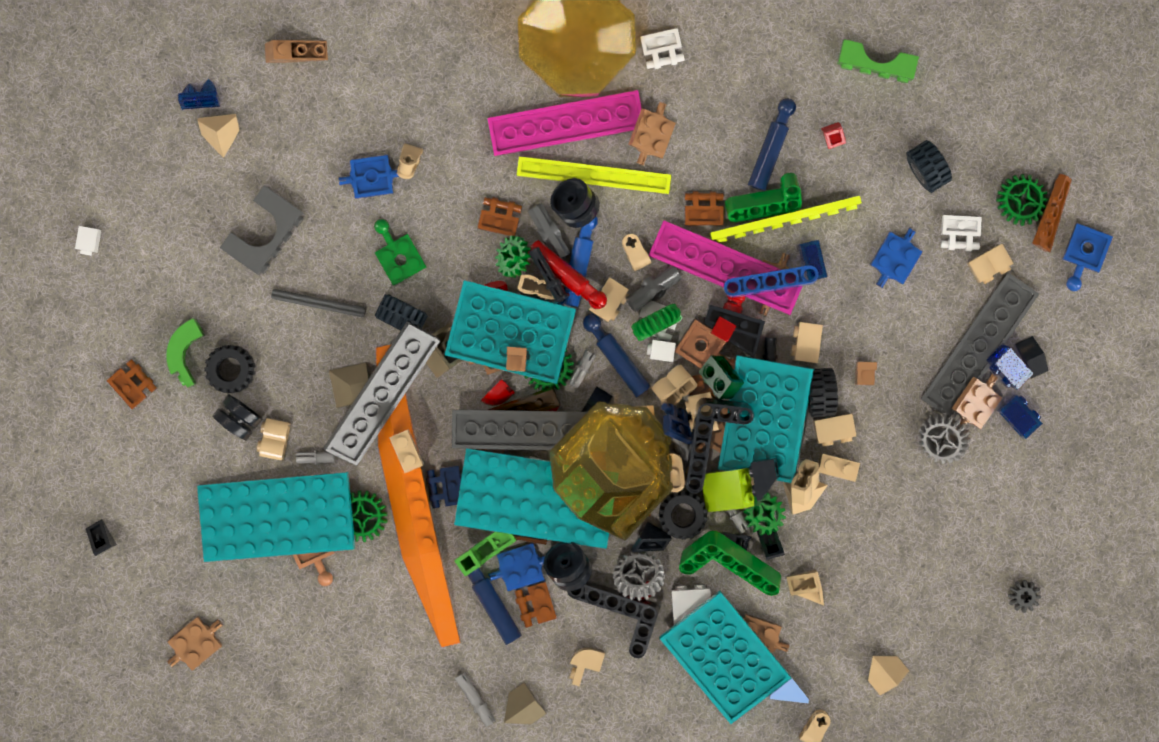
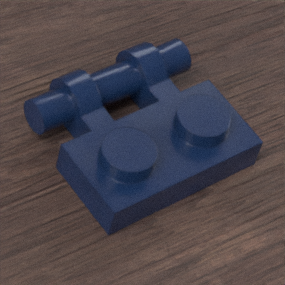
[661,403,692,444]
[426,466,461,508]

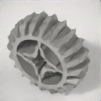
[918,413,971,464]
[613,551,665,601]

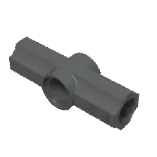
[528,203,570,258]
[626,266,681,312]

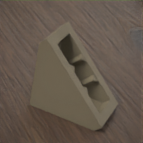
[504,682,547,725]

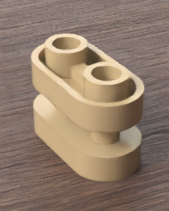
[670,453,685,492]

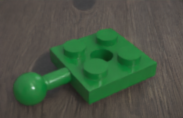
[374,219,427,286]

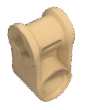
[397,143,423,179]
[622,234,652,272]
[799,709,831,742]

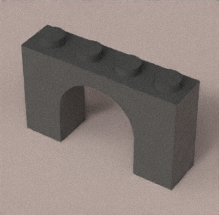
[220,185,304,275]

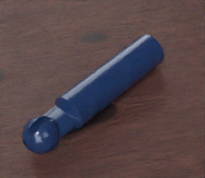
[748,98,796,191]
[583,314,651,398]
[468,568,522,645]

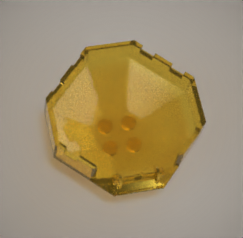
[518,0,636,97]

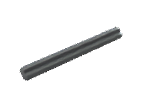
[271,289,365,317]

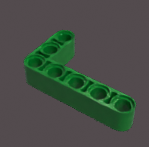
[679,531,781,596]

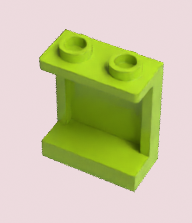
[703,468,755,512]

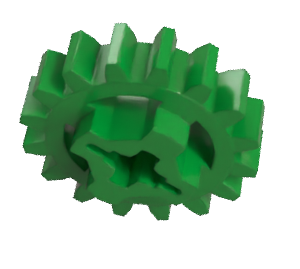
[495,235,531,278]
[744,493,786,535]

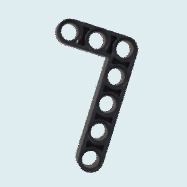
[685,398,754,493]
[567,581,659,659]

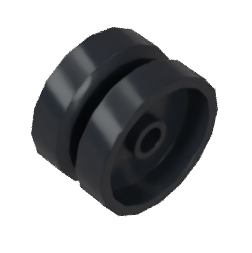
[550,178,600,228]
[212,394,263,441]
[544,542,592,591]

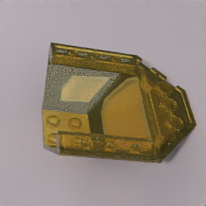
[549,402,673,541]

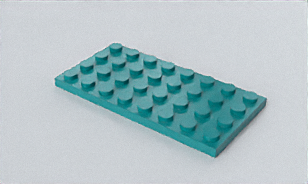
[454,448,619,549]
[197,472,355,562]

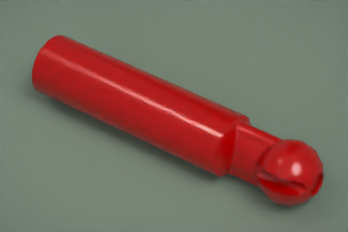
[528,240,607,309]

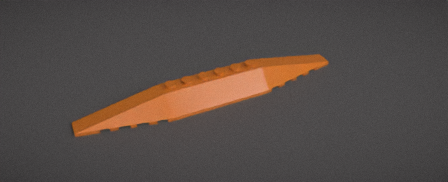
[376,344,460,647]

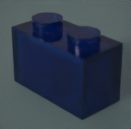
[798,240,828,280]
[986,344,1033,390]
[997,395,1043,439]

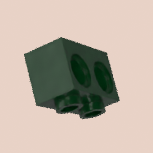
[699,355,744,399]

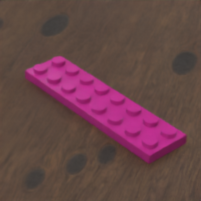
[487,90,642,157]
[649,221,803,315]

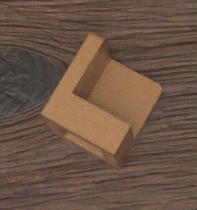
[506,347,527,372]
[855,362,877,385]

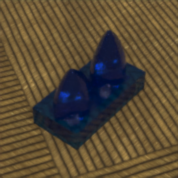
[178,79,220,110]

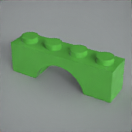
[837,39,919,83]

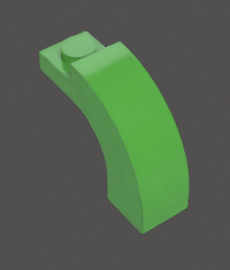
[166,318,205,388]
[454,532,517,576]

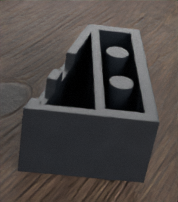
[703,305,765,358]

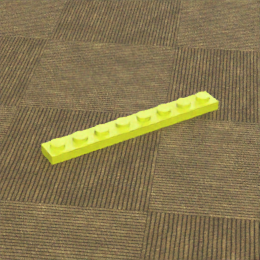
[517,156,671,194]
[710,196,862,243]

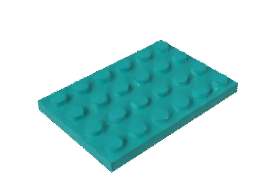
[445,280,576,384]
[718,355,814,483]
[660,590,792,724]

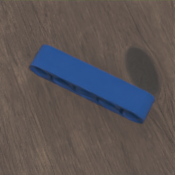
[724,266,818,297]

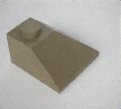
[426,322,463,378]
[329,363,370,408]

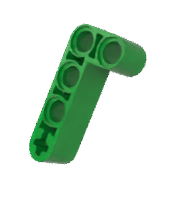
[725,173,802,222]

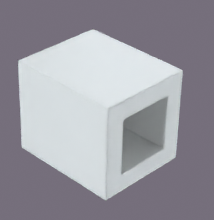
[75,226,101,256]
[647,340,676,362]

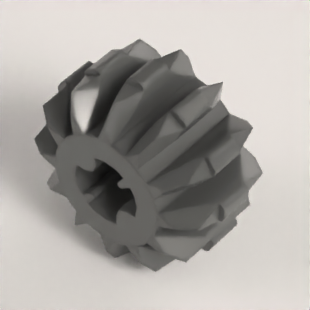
[1008,580,1041,613]

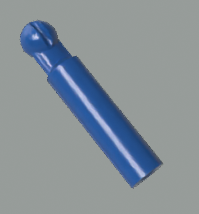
[560,216,598,307]

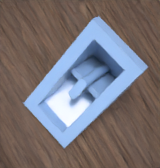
[769,677,809,703]

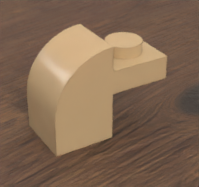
[570,648,605,686]

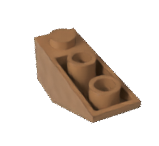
[265,40,328,63]

